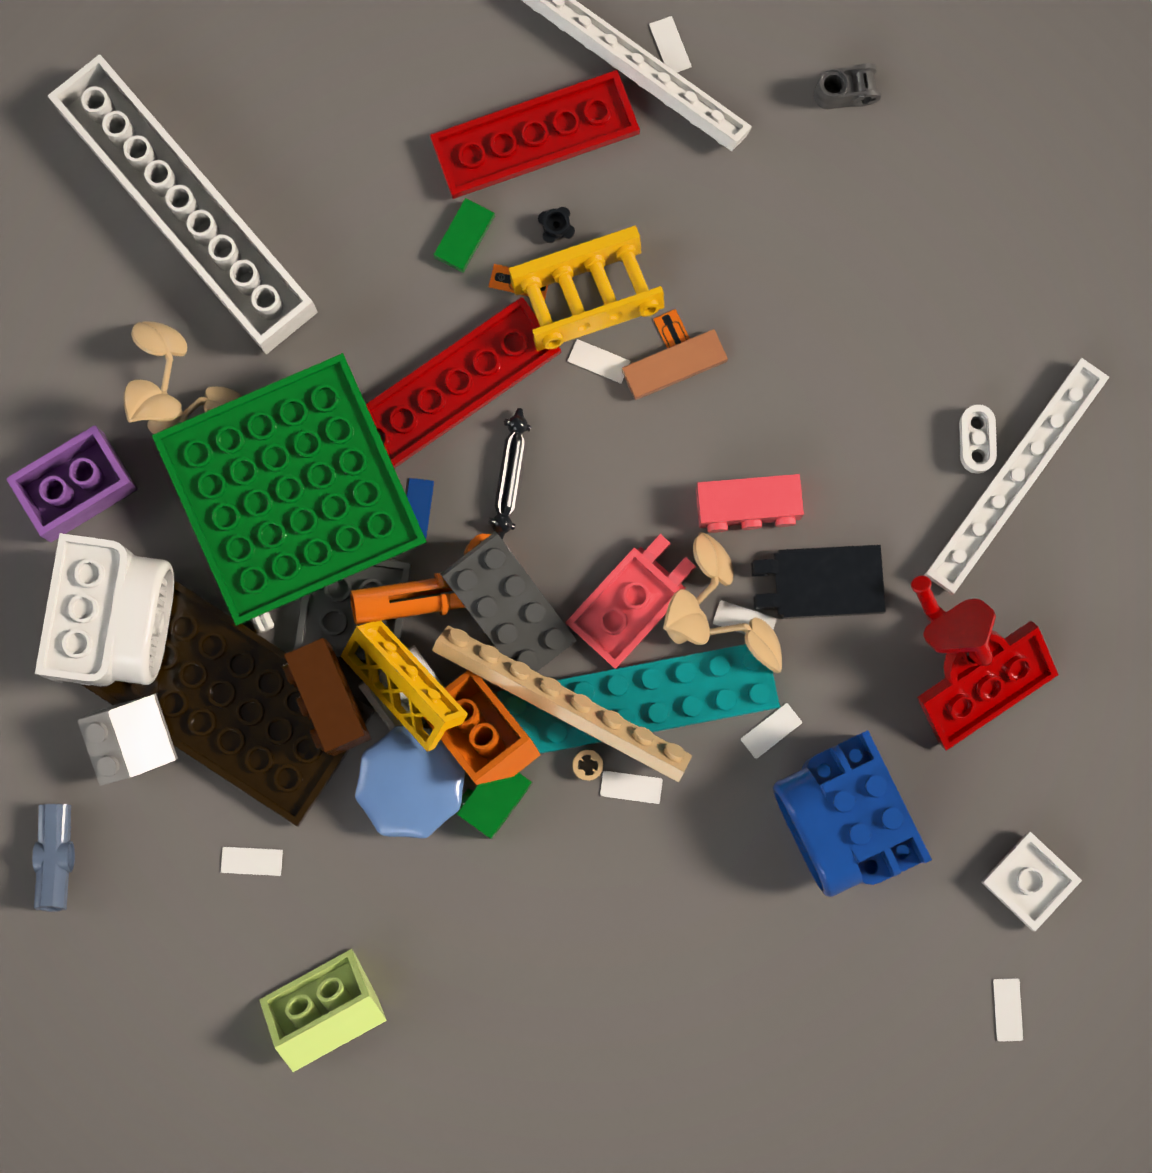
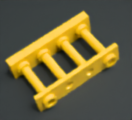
[509,225,664,351]

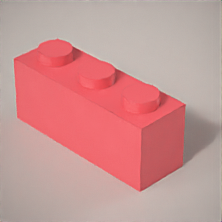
[696,474,804,533]

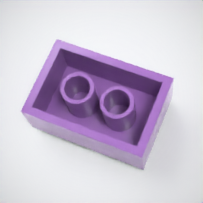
[6,425,139,542]

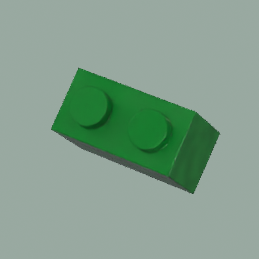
[457,773,533,839]

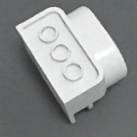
[35,533,174,686]

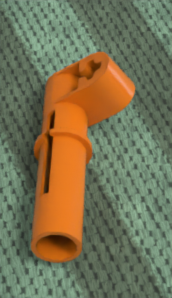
[350,533,490,625]

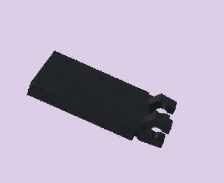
[751,545,886,619]

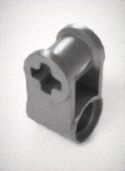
[814,63,881,109]

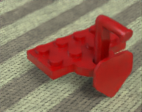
[911,575,1059,751]

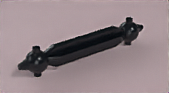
[488,408,531,539]

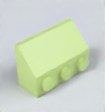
[259,949,387,1072]

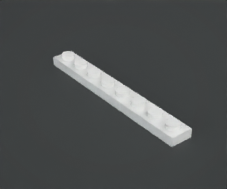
[521,0,752,151]
[924,358,1109,595]

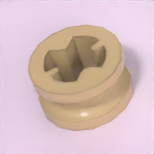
[572,750,603,781]

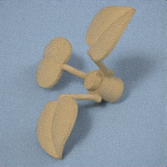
[124,321,242,434]
[663,532,782,674]

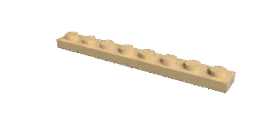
[432,625,692,782]

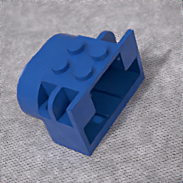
[773,730,932,897]

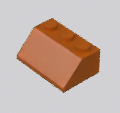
[423,670,541,785]

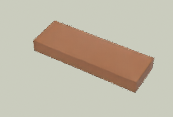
[622,329,728,400]

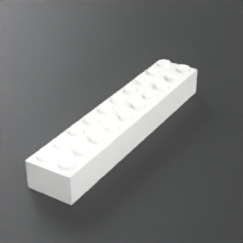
[48,54,318,355]

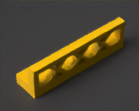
[341,621,468,752]

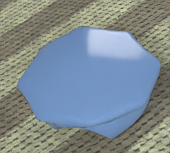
[355,726,466,838]

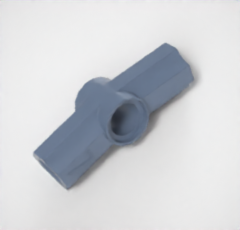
[32,804,75,912]

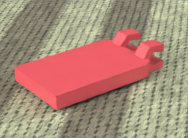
[565,534,696,669]

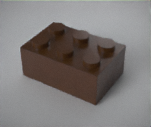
[282,638,372,756]

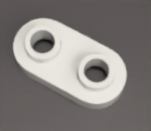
[959,404,997,474]

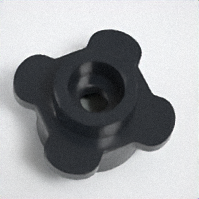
[538,207,575,243]

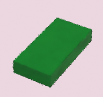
[433,198,495,273]

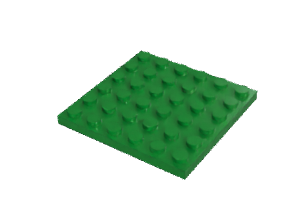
[152,353,427,626]

